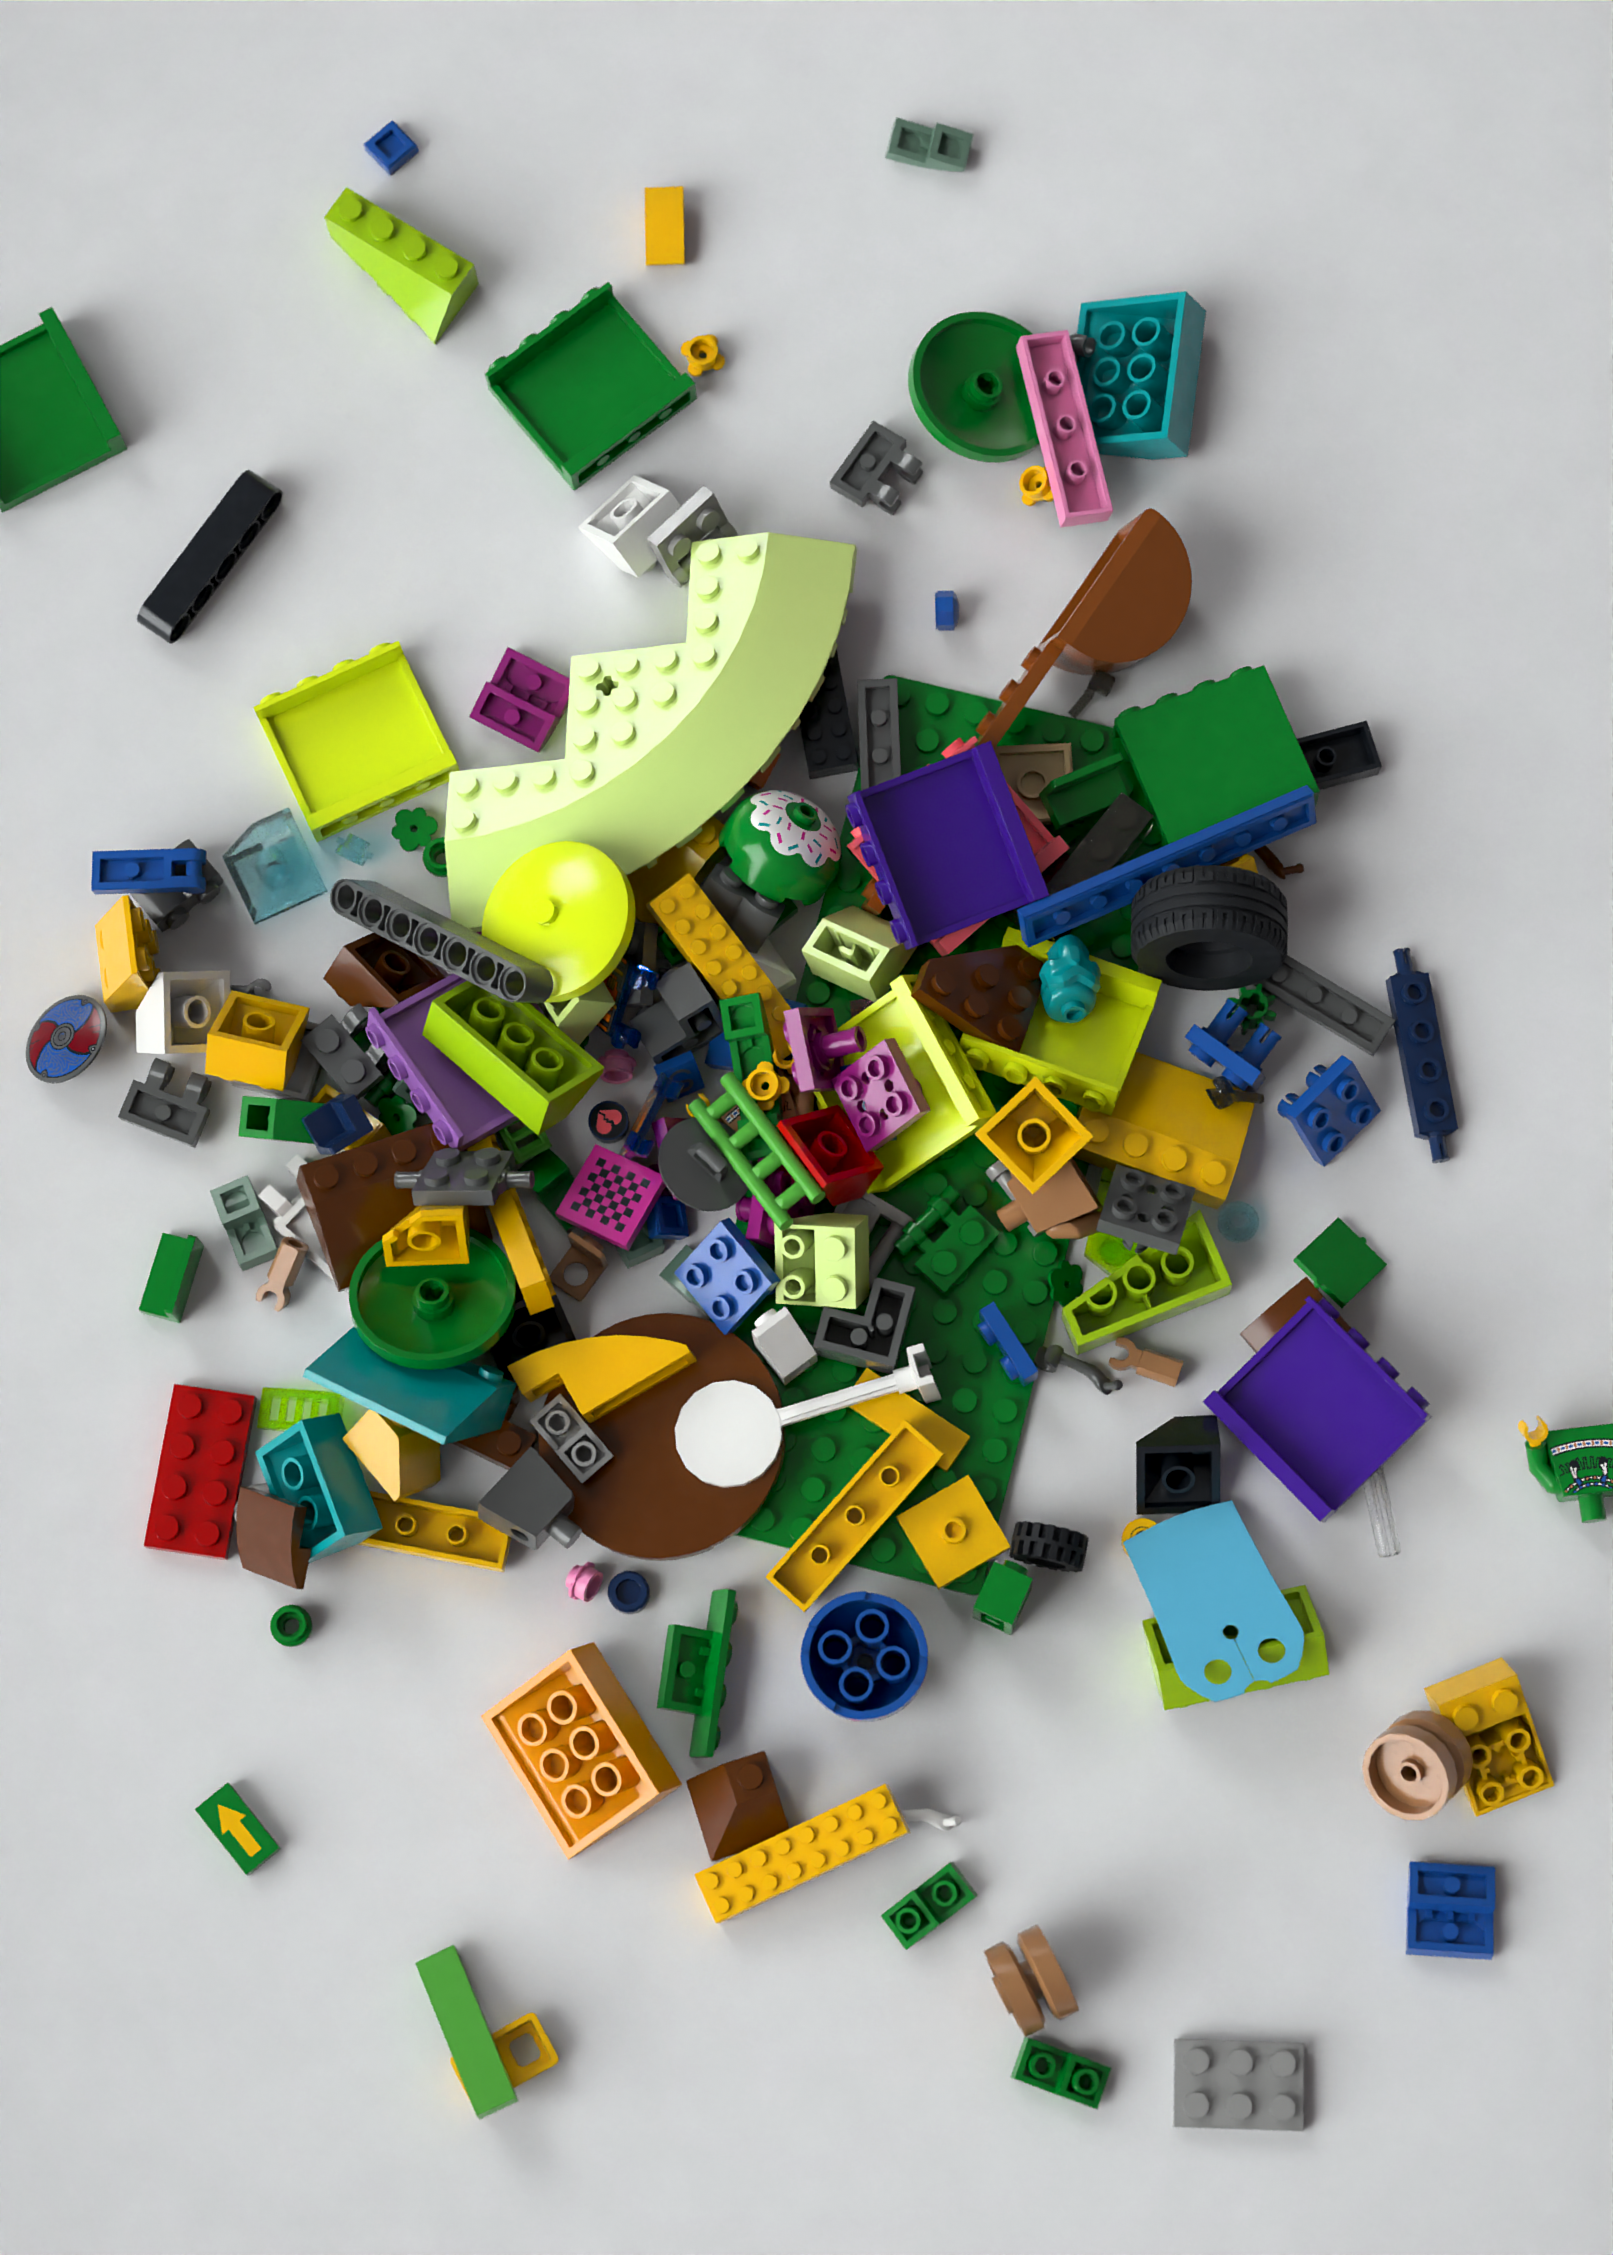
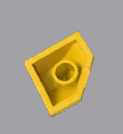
[382,1205,470,1267]

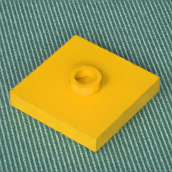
[896,1475,1011,1590]

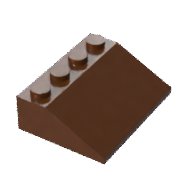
[296,1123,493,1292]

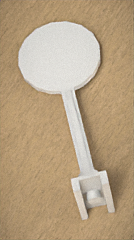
[675,1343,942,1488]

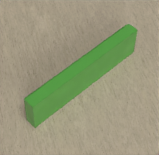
[415,1945,519,2119]

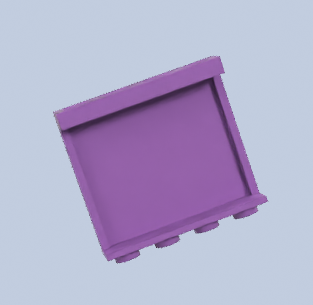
[365,973,547,1151]

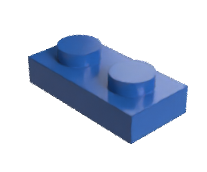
[977,1301,1038,1387]

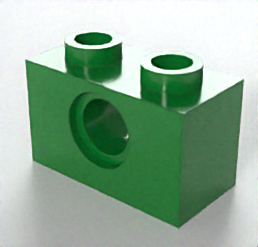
[973,1560,1033,1635]

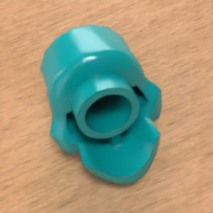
[1039,934,1101,1023]

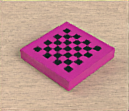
[555,1144,666,1251]

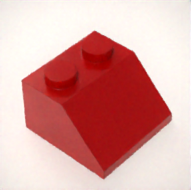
[777,1105,884,1206]

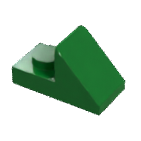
[517,1149,576,1234]

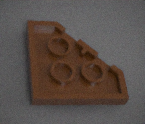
[910,945,1044,1052]

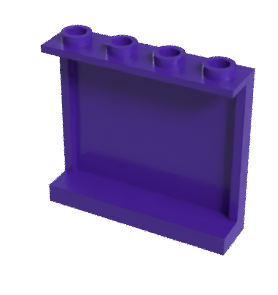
[845,741,1049,950]
[1203,1296,1432,1522]

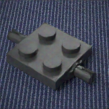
[394,1147,535,1206]

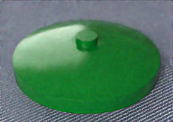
[908,312,1040,463]
[349,1229,517,1370]

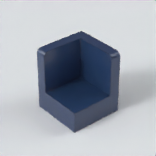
[302,1094,374,1155]

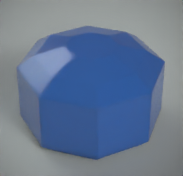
[935,590,959,631]

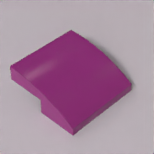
[469,647,570,753]

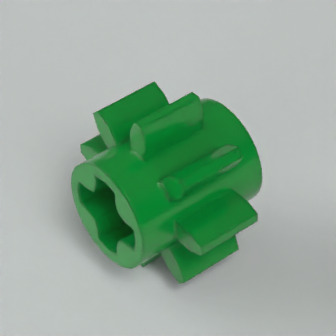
[1228,984,1277,1035]

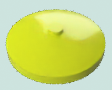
[482,841,636,1002]

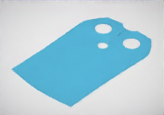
[1123,1500,1304,1702]

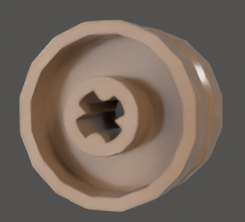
[1362,1711,1473,1820]
[983,1924,1079,2037]

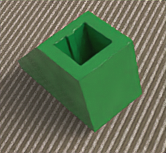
[238,1096,324,1144]

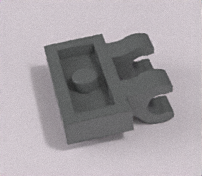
[829,420,923,515]
[300,1003,389,1100]
[118,1058,212,1148]

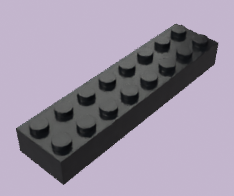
[799,649,858,779]
[1297,721,1382,790]

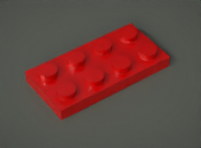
[144,1384,257,1560]

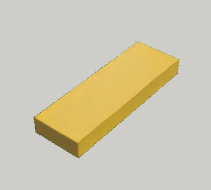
[849,1368,970,1472]

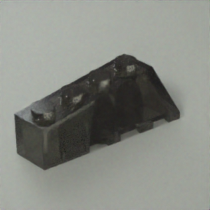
[1002,792,1154,943]

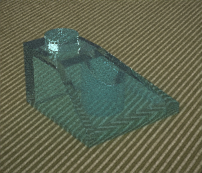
[222,807,328,925]

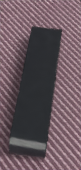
[137,470,283,644]

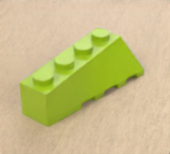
[324,187,479,344]
[1061,1209,1233,1355]

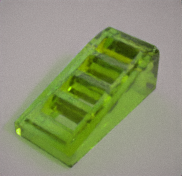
[257,1387,345,1432]

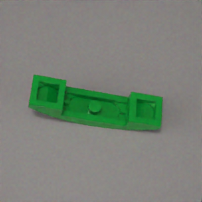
[719,992,785,1161]

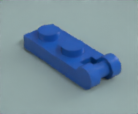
[91,848,207,895]

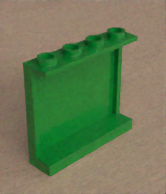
[485,282,697,491]
[0,307,127,513]
[1112,665,1320,847]

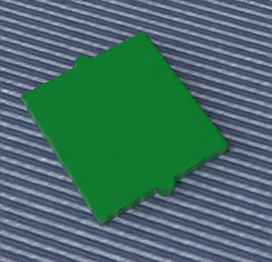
[1293,1217,1387,1308]

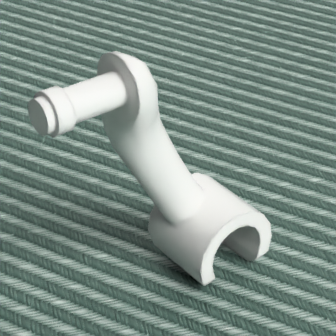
[901,1808,961,1831]

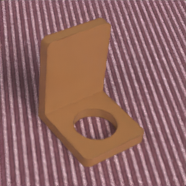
[550,1231,608,1301]

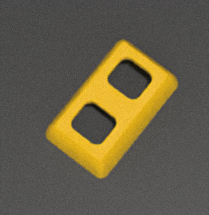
[450,2013,558,2102]

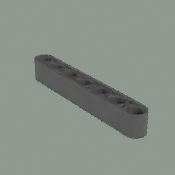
[330,879,553,1003]

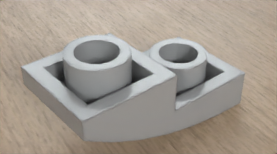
[529,1394,614,1483]

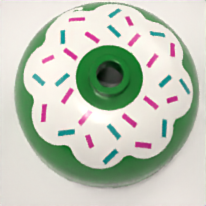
[719,790,842,906]

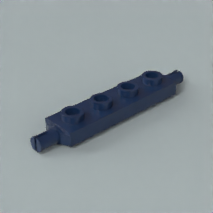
[1385,948,1458,1163]

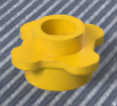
[681,334,725,377]
[1019,465,1054,506]
[742,1061,790,1111]

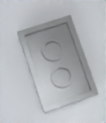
[1173,2039,1304,2131]

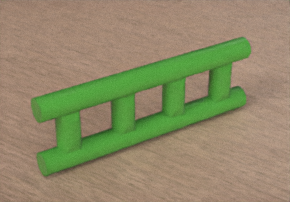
[688,1072,826,1231]

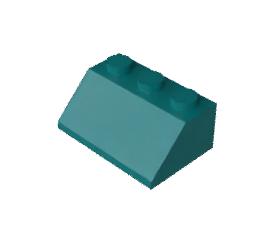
[255,1413,383,1563]

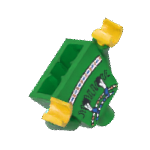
[1518,1415,1613,1523]

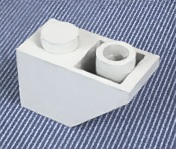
[751,1307,818,1385]

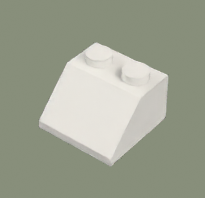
[578,475,681,578]

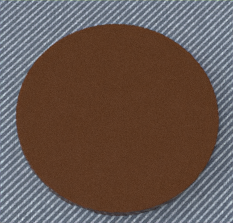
[539,1313,786,1561]

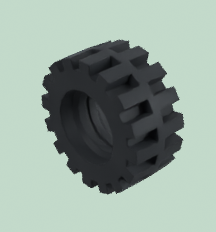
[1009,1521,1089,1572]

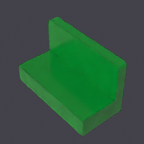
[1039,752,1130,830]
[139,1233,204,1323]

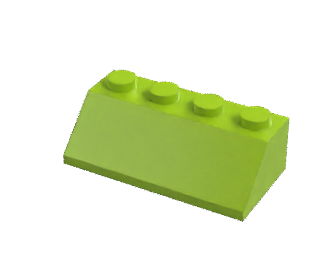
[422,981,605,1135]
[1142,1585,1330,1710]

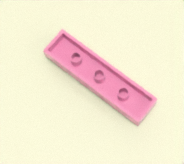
[1016,330,1113,527]

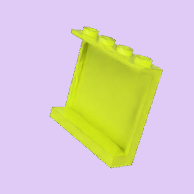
[253,641,460,842]
[960,926,1162,1116]
[814,974,997,1194]

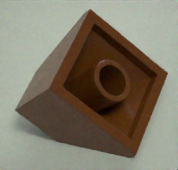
[323,932,446,1008]
[686,1751,789,1862]

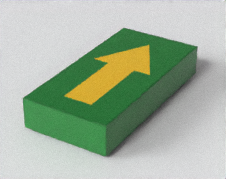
[195,1782,281,1876]

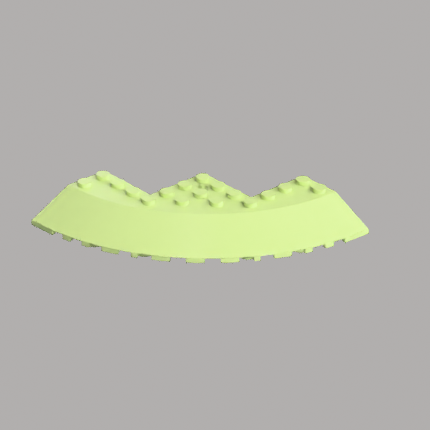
[444,532,857,932]

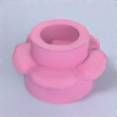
[597,1049,637,1084]
[566,1562,603,1602]

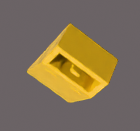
[95,895,161,1013]
[1424,1657,1554,1817]

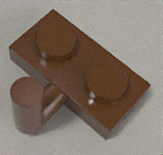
[452,1379,538,1470]

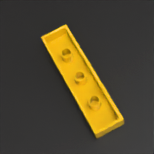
[645,873,791,1059]
[467,1134,556,1315]
[766,1420,944,1612]
[358,1491,511,1573]
[694,1783,911,1924]

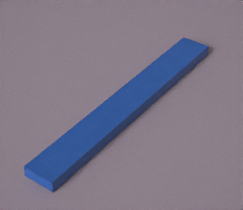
[1017,785,1317,948]

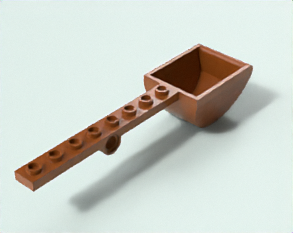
[860,508,1192,916]

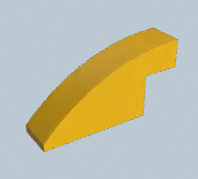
[507,1335,697,1423]

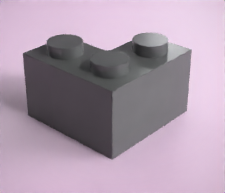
[629,962,724,1065]
[813,1277,916,1375]

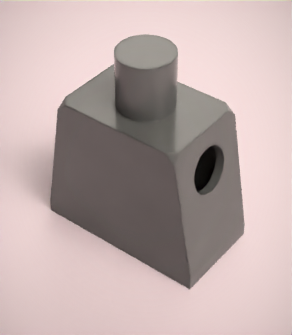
[478,1447,582,1550]

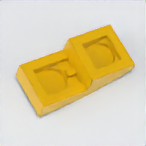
[645,186,685,266]

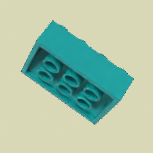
[1077,291,1206,460]
[303,1326,516,1445]

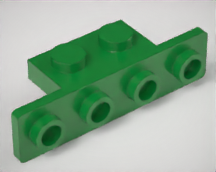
[657,1589,738,1758]

